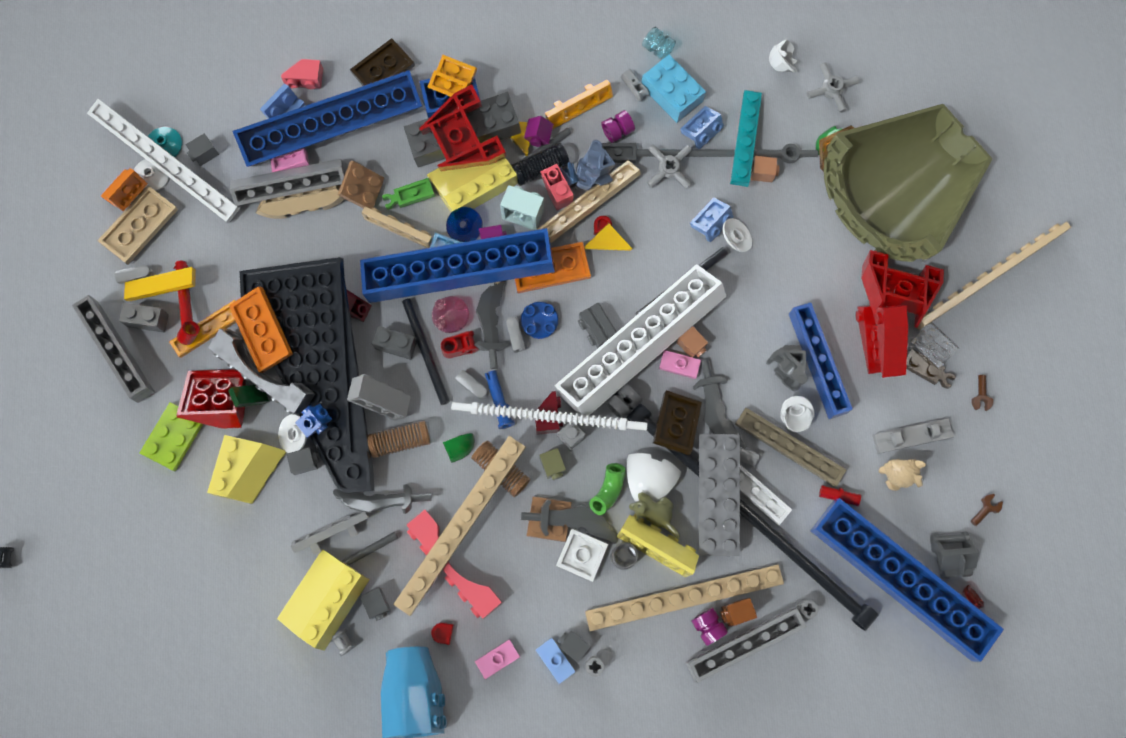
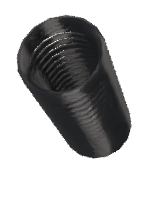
[511,143,570,186]

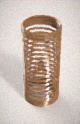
[368,421,430,458]
[471,440,530,497]

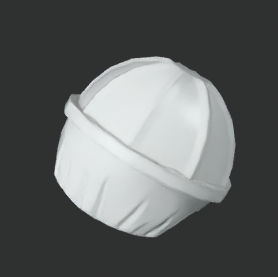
[769,39,797,73]
[780,396,814,432]

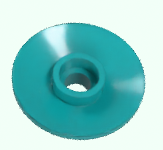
[148,127,182,157]

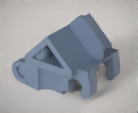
[576,140,615,190]

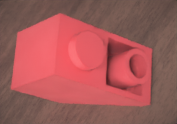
[281,59,323,90]
[540,164,574,211]

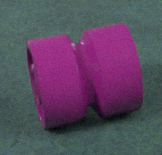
[601,110,635,143]
[691,607,728,646]

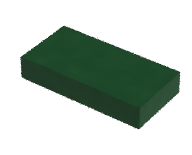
[228,385,269,408]

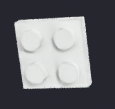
[556,529,608,582]

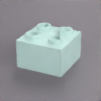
[500,185,544,230]

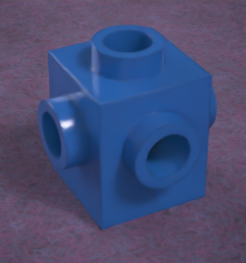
[295,404,332,438]

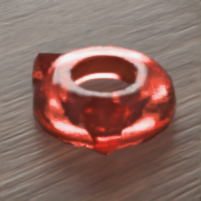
[962,585,984,609]

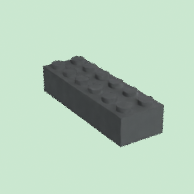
[403,92,521,168]

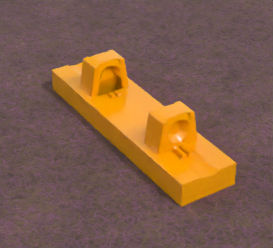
[545,80,613,130]

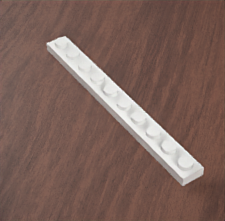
[87,99,240,223]

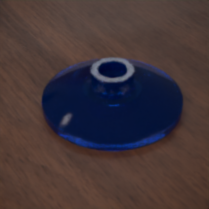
[446,207,483,242]

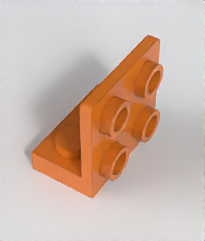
[101,168,148,211]

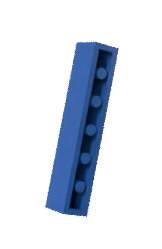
[788,302,853,419]

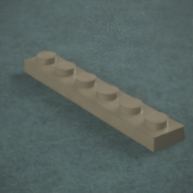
[735,407,846,487]

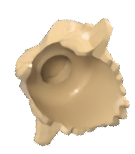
[879,459,926,491]

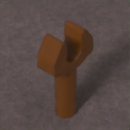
[971,375,993,411]
[970,494,1003,526]

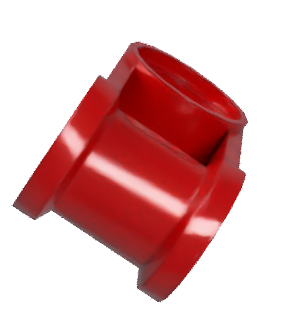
[441,331,479,359]

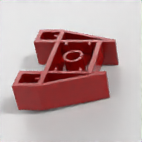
[419,84,506,171]
[861,250,944,328]
[855,305,908,378]

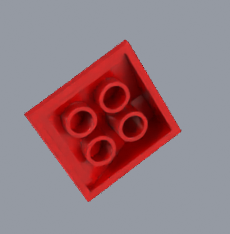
[176,369,246,429]

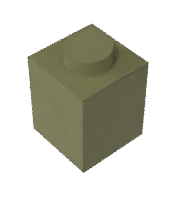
[539,448,566,480]

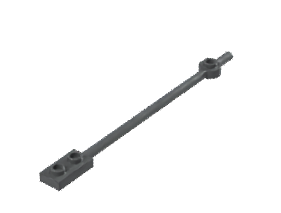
[602,143,818,163]

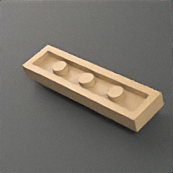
[361,207,433,248]

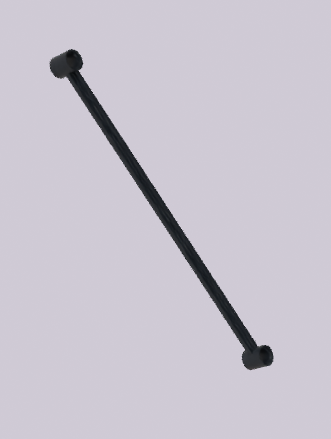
[626,404,879,631]

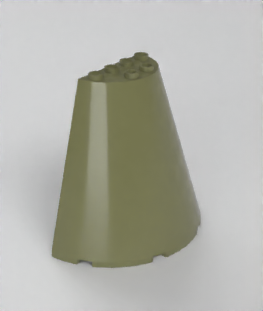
[823,104,992,262]

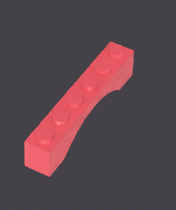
[407,510,502,619]

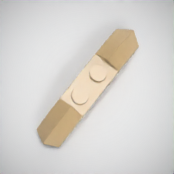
[256,185,344,219]

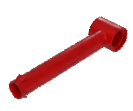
[173,260,200,345]

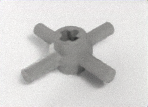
[807,62,860,113]
[647,144,692,189]

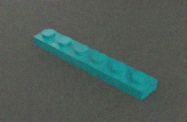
[730,90,762,187]

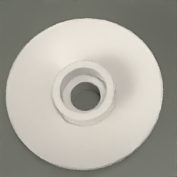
[134,159,169,192]
[723,218,752,252]
[278,414,307,453]

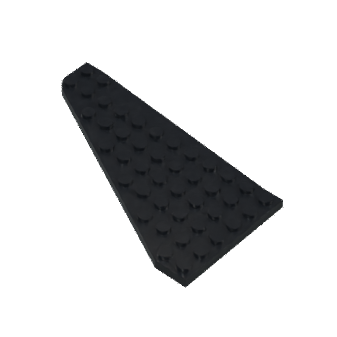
[239,257,375,493]

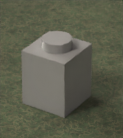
[557,423,585,451]

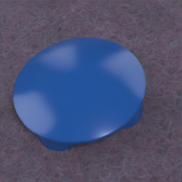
[521,302,558,339]

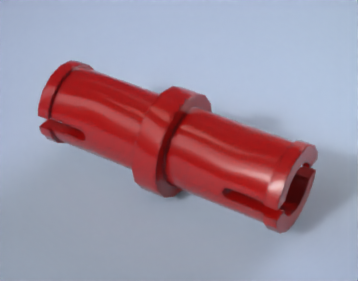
[819,485,861,507]

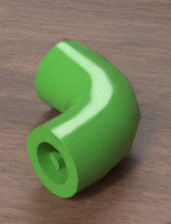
[589,463,625,515]

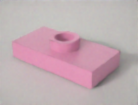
[271,148,309,172]
[659,350,701,379]
[475,639,520,679]

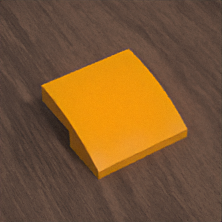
[428,54,477,97]

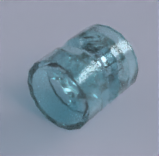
[642,26,676,60]

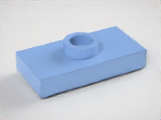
[536,638,575,684]

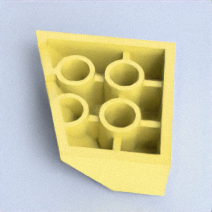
[207,435,287,504]

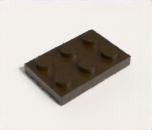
[350,38,415,86]
[653,390,702,455]

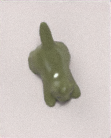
[629,492,680,538]

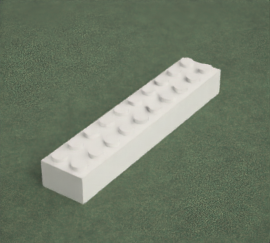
[555,264,726,416]

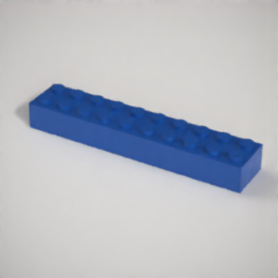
[232,70,422,167]
[360,228,555,303]
[810,498,1004,662]

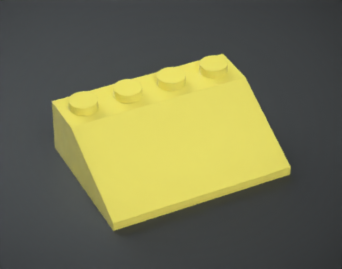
[427,157,518,219]
[617,514,699,578]
[277,549,370,651]

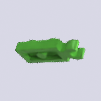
[382,178,435,210]

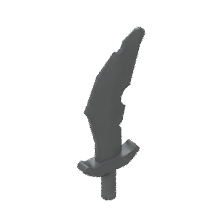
[475,281,509,369]
[693,359,747,448]
[333,484,432,514]
[521,499,618,544]

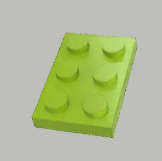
[139,402,203,471]

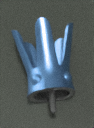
[559,162,579,190]

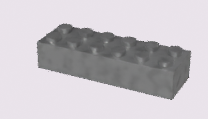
[699,434,740,556]

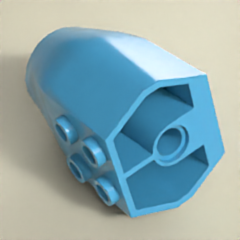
[381,647,447,738]

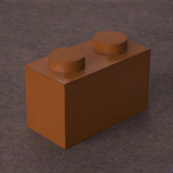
[720,598,757,626]

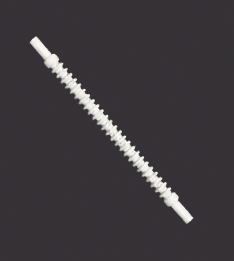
[451,402,647,431]

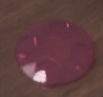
[432,296,469,333]

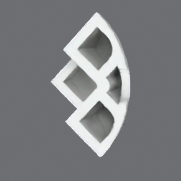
[627,453,681,502]

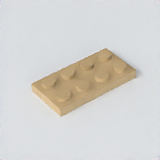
[97,186,178,265]

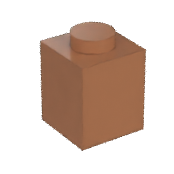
[751,156,779,183]
[677,326,708,358]

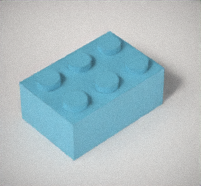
[641,54,706,123]

